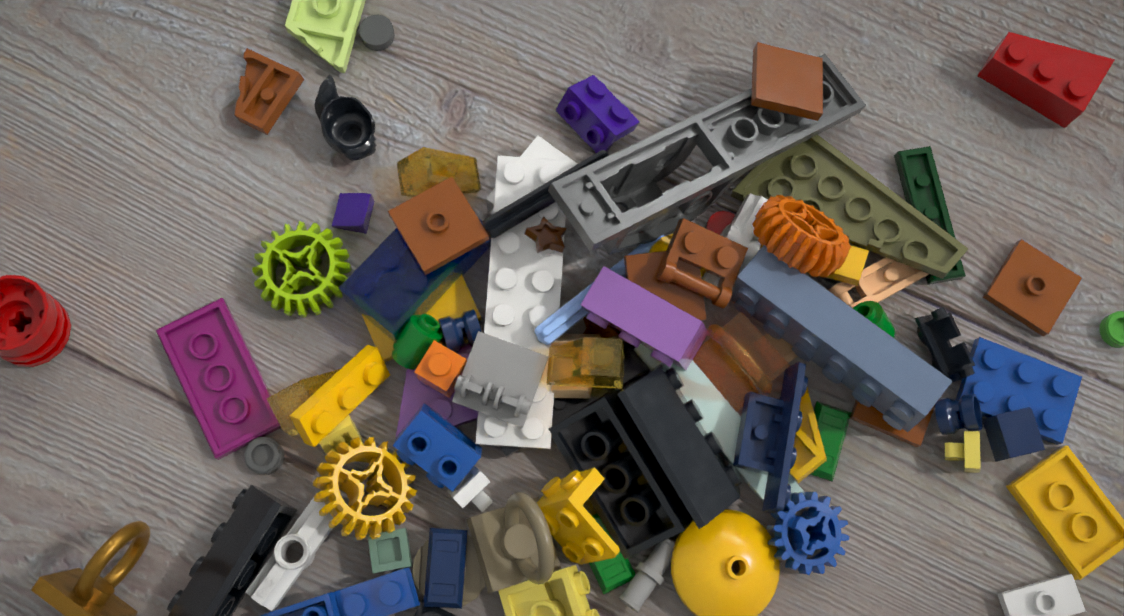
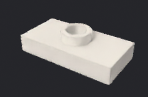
[997,574,1085,616]

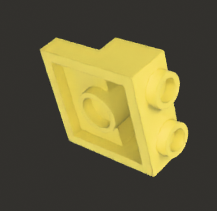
[498,565,600,616]

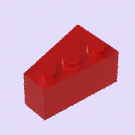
[977,32,1115,128]

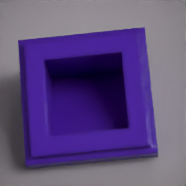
[332,193,375,234]

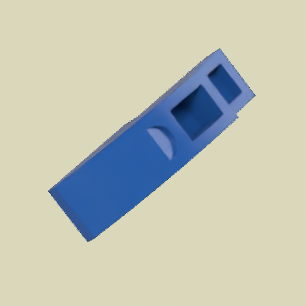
[260,567,420,616]

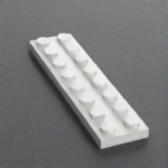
[475,156,569,449]

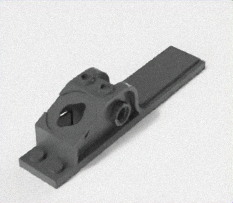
[548,54,866,255]

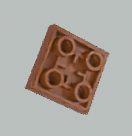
[751,42,823,121]
[624,251,706,320]

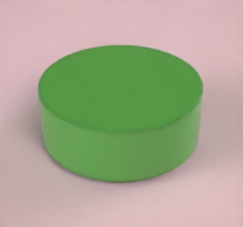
[1099,311,1124,348]

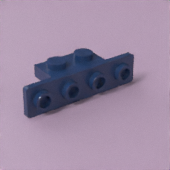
[733,362,808,513]

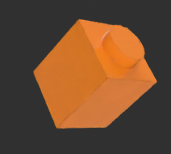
[414,340,467,398]

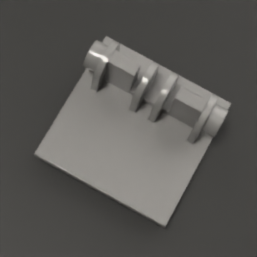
[452,331,549,428]

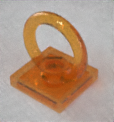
[693,312,790,412]

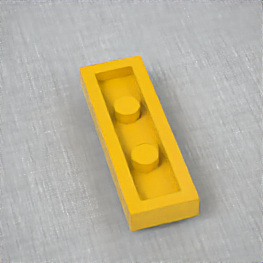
[290,344,390,447]

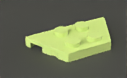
[285,0,366,73]

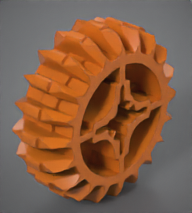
[752,195,851,278]

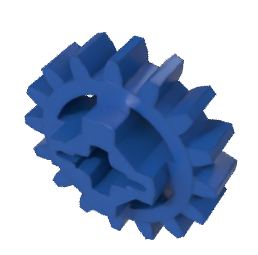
[766,492,850,575]

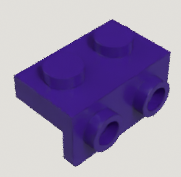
[556,75,640,153]

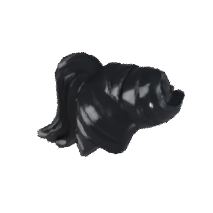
[314,75,377,161]

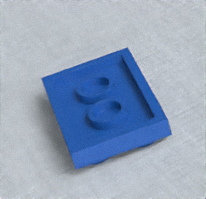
[955,337,1082,445]

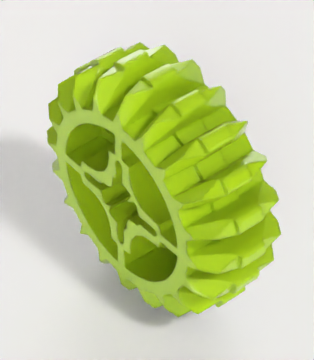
[252,221,352,318]

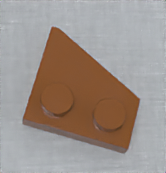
[234,48,304,135]

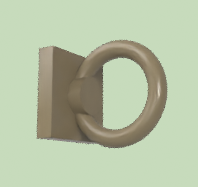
[466,492,562,594]

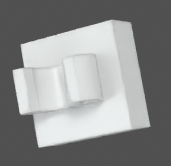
[447,466,493,512]

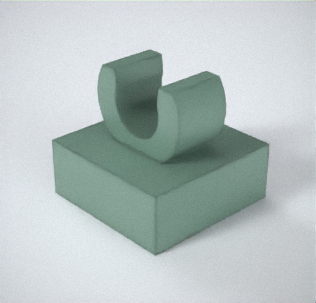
[367,528,413,574]

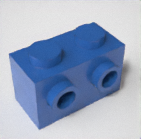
[393,403,482,492]

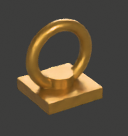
[31,521,150,616]

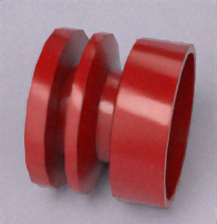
[0,275,71,367]

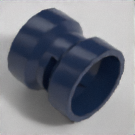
[438,309,481,352]
[935,394,983,435]

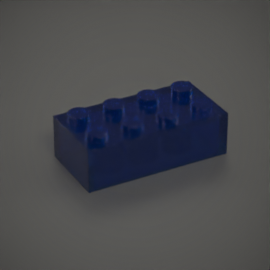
[339,218,491,342]

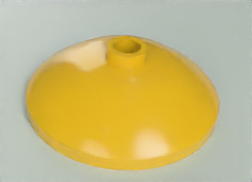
[671,509,780,616]

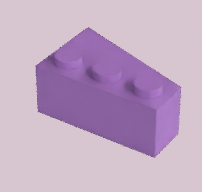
[581,266,708,371]

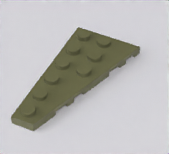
[731,135,968,279]

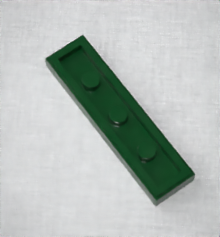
[894,146,966,285]

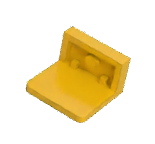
[537,467,620,565]

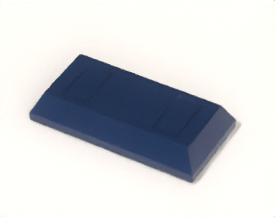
[423,528,468,609]

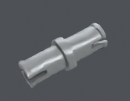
[619,539,675,613]

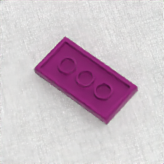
[156,298,286,460]

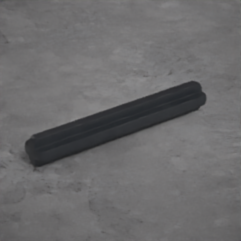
[483,150,609,238]

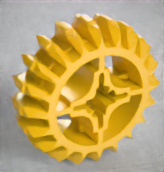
[313,437,417,540]

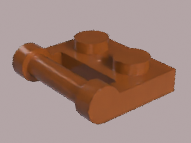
[656,218,748,309]

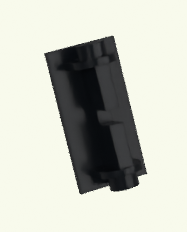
[915,307,975,383]

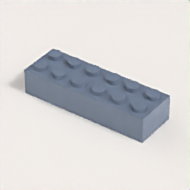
[731,245,952,432]

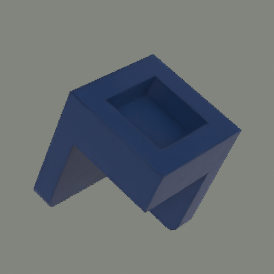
[983,407,1045,462]

